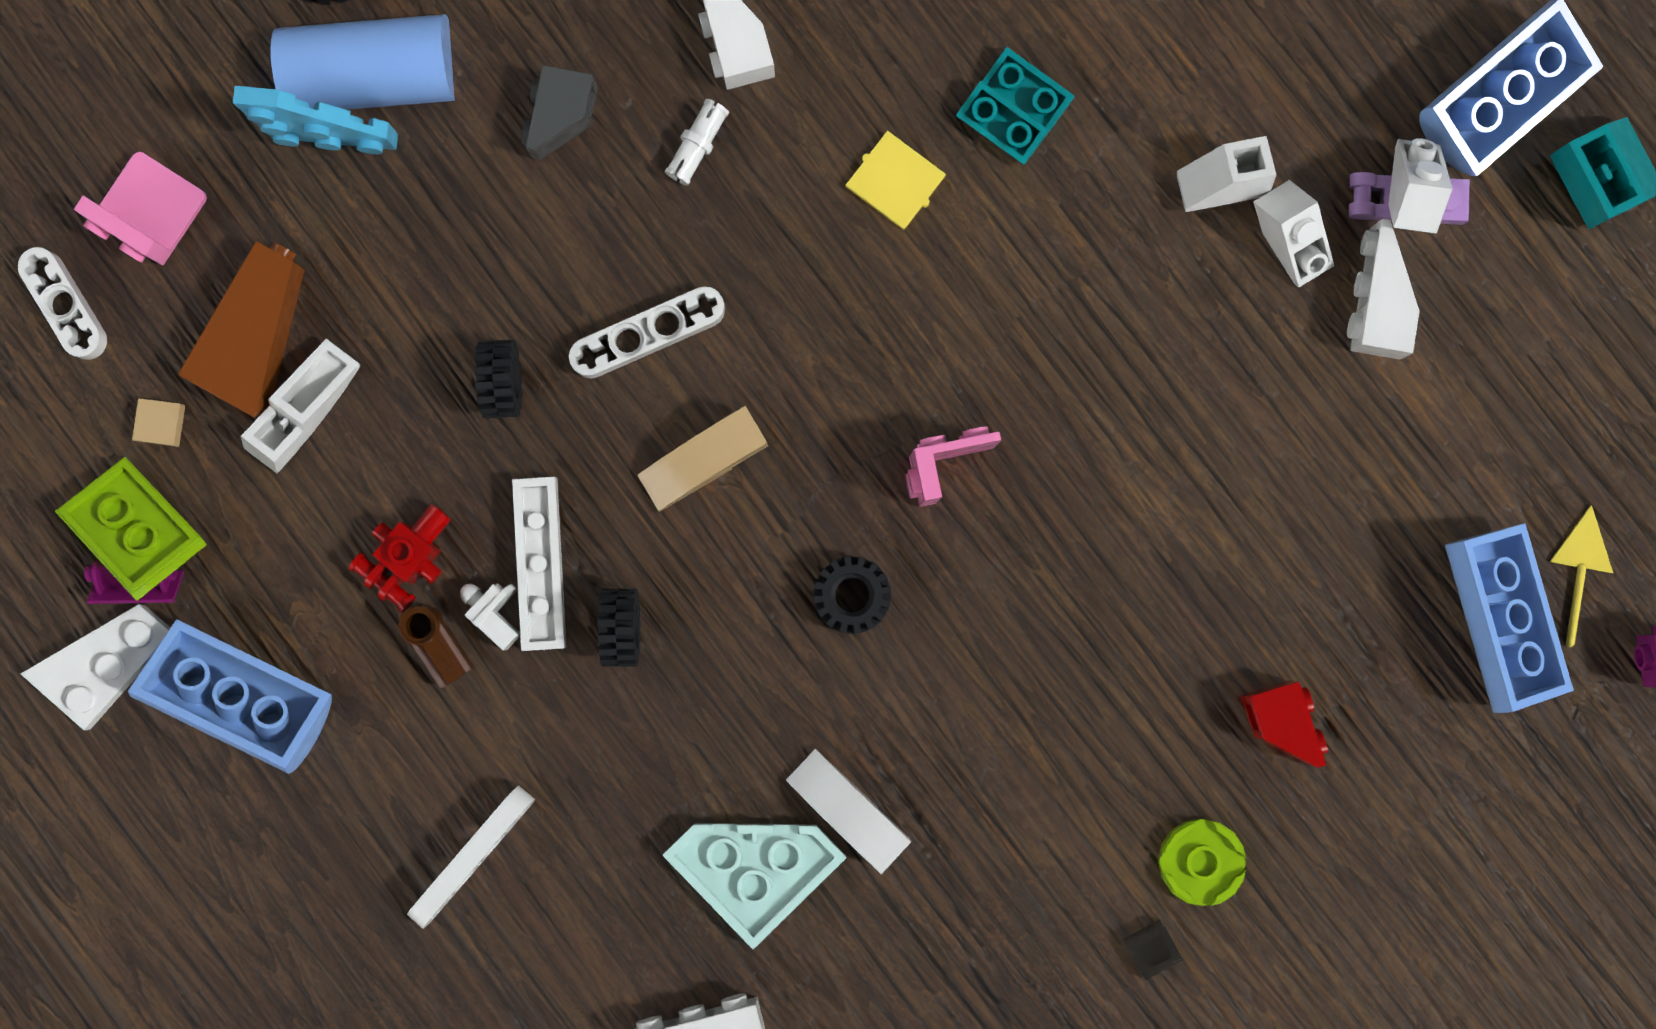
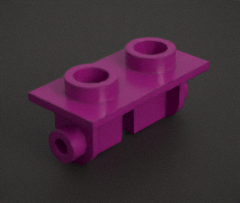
[84,560,184,604]

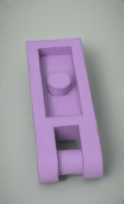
[1349,172,1470,225]

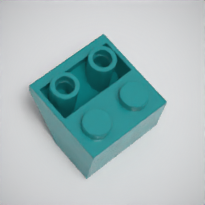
[1549,117,1656,230]

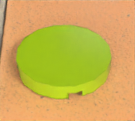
[1158,818,1246,906]

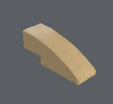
[637,406,768,512]

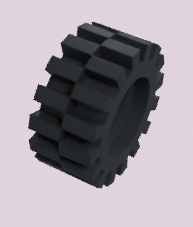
[475,339,523,419]
[814,556,891,634]
[597,588,641,667]

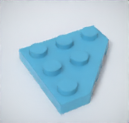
[233,86,398,154]

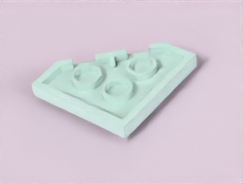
[663,823,847,949]

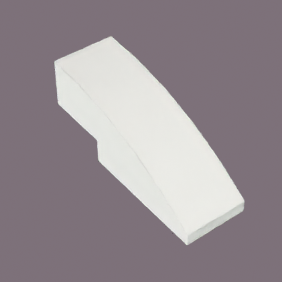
[241,339,360,473]
[786,749,911,874]

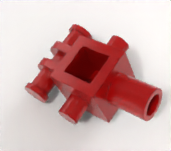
[348,503,452,613]

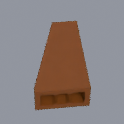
[178,241,305,418]

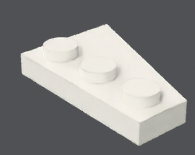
[21,604,171,730]

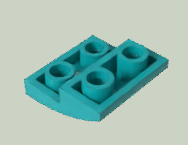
[956,47,1075,165]

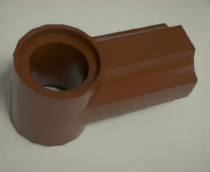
[398,605,473,689]

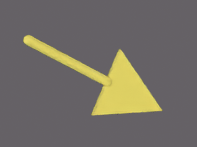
[1549,505,1613,647]

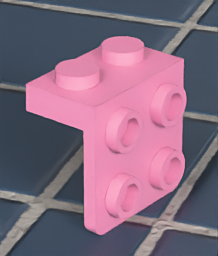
[73,152,207,265]
[905,426,1001,507]

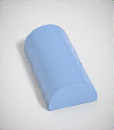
[1419,0,1603,176]
[270,14,455,110]
[1445,523,1574,713]
[128,619,332,774]

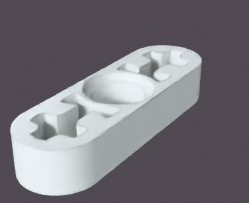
[18,247,107,360]

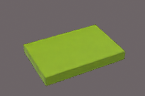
[55,457,207,601]

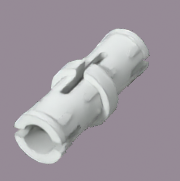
[665,99,729,186]

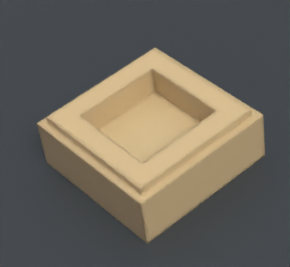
[132,398,185,447]

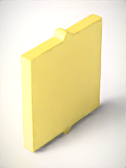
[846,130,946,230]

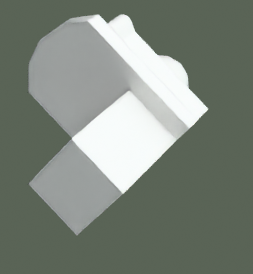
[460,583,520,650]

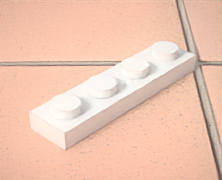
[512,477,567,651]

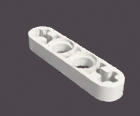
[569,286,725,379]
[407,785,535,929]

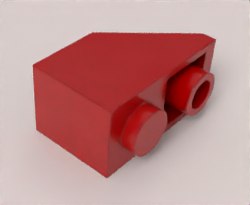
[1241,681,1328,768]

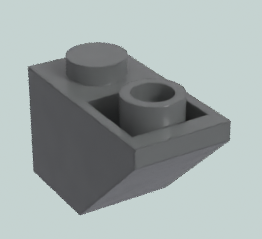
[522,65,598,160]

